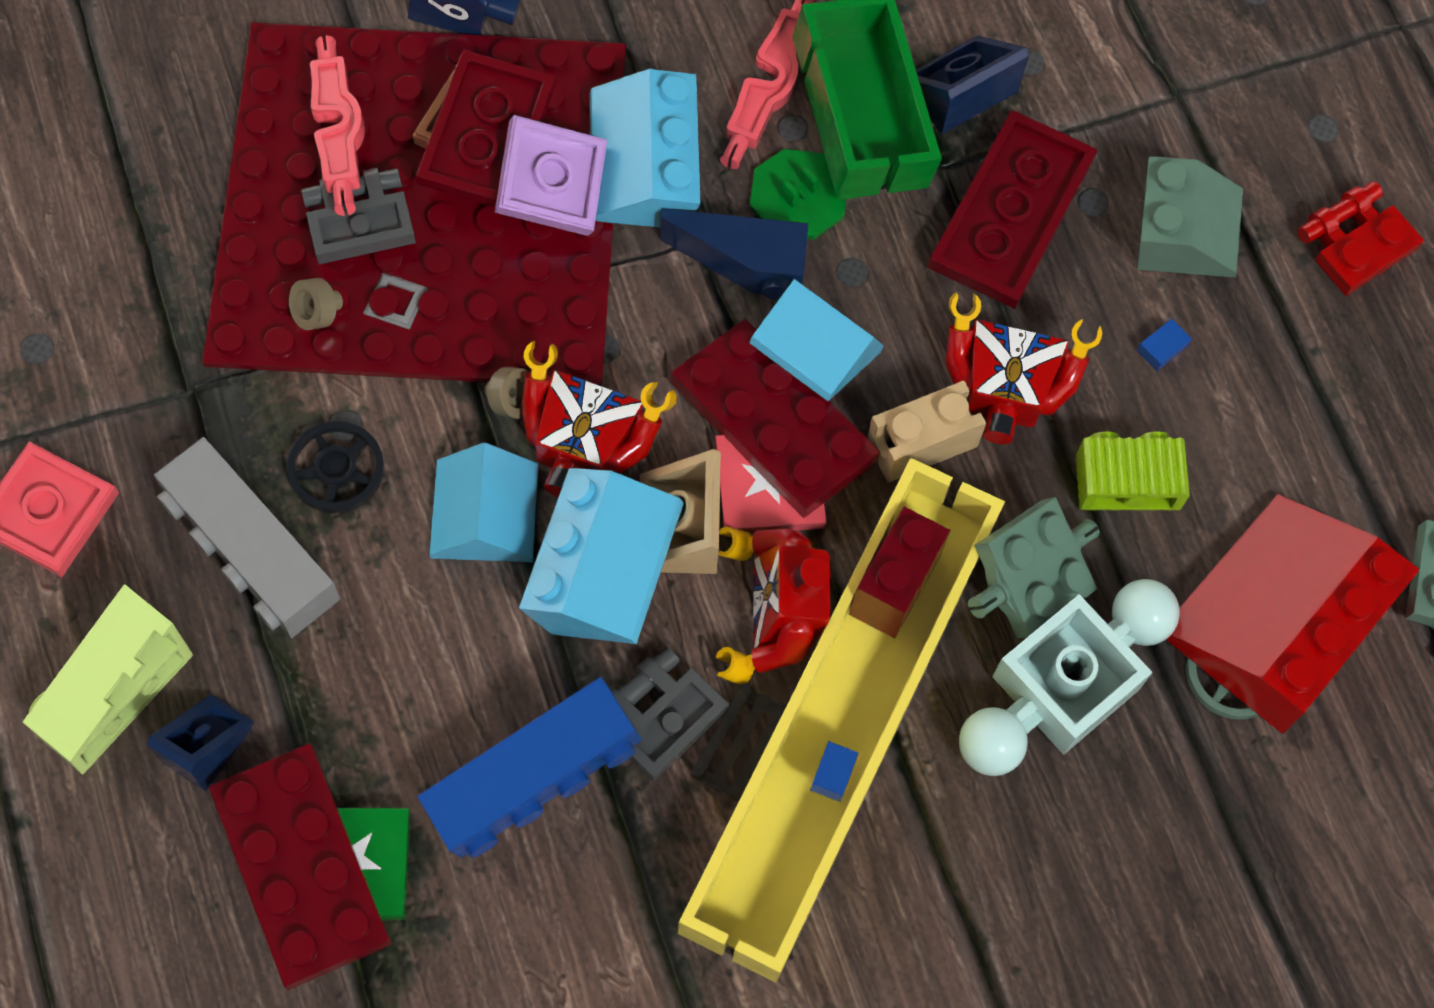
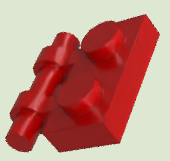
[1297,181,1424,296]

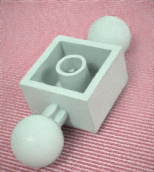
[959,579,1180,776]

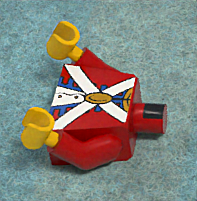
[945,292,1102,445]
[521,341,677,497]
[716,527,831,685]

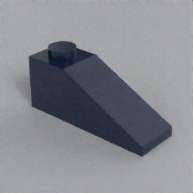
[660,208,809,300]

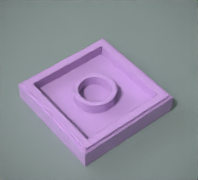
[495,115,607,236]

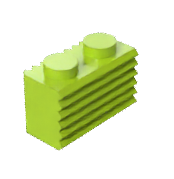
[1075,431,1190,510]

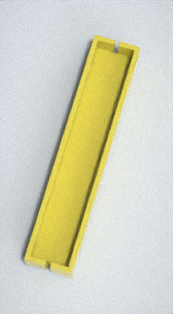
[678,458,1005,983]

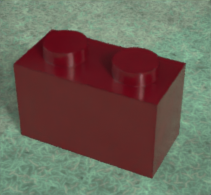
[849,506,951,639]

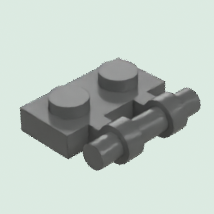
[301,168,416,264]
[612,647,729,782]

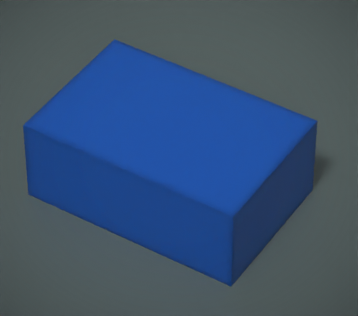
[1137,318,1192,371]
[810,741,859,802]

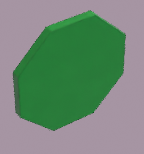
[750,149,846,240]

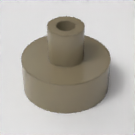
[289,278,343,330]
[485,367,530,419]

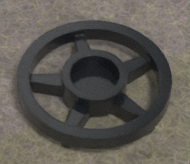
[287,421,384,514]

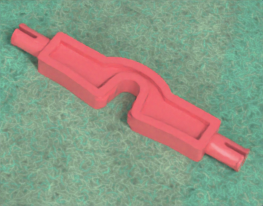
[720,0,816,169]
[310,35,365,216]

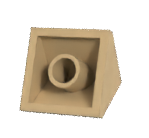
[640,449,721,574]

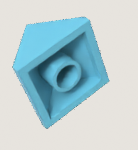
[749,279,884,401]
[429,442,539,562]

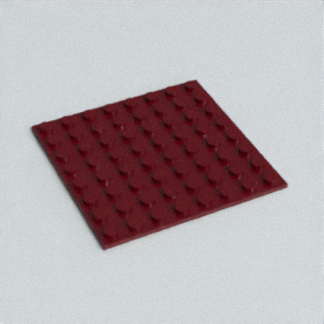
[202,22,626,387]

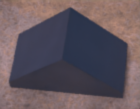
[147,695,254,792]

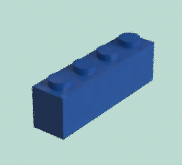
[417,677,643,858]

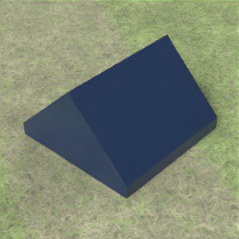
[916,35,1029,134]

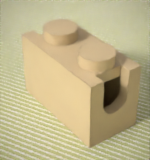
[867,381,986,483]

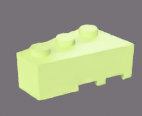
[23,584,193,775]

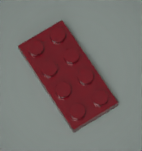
[927,110,1098,309]
[670,319,880,518]
[209,743,392,991]

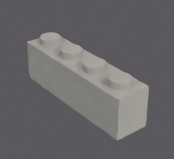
[154,437,340,639]

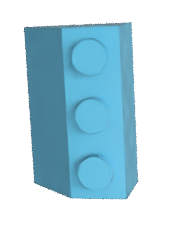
[589,69,700,228]
[519,468,684,644]

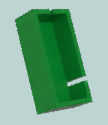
[792,0,942,200]

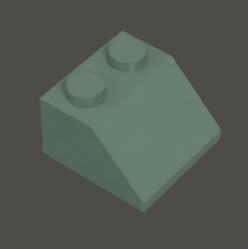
[1137,156,1243,278]

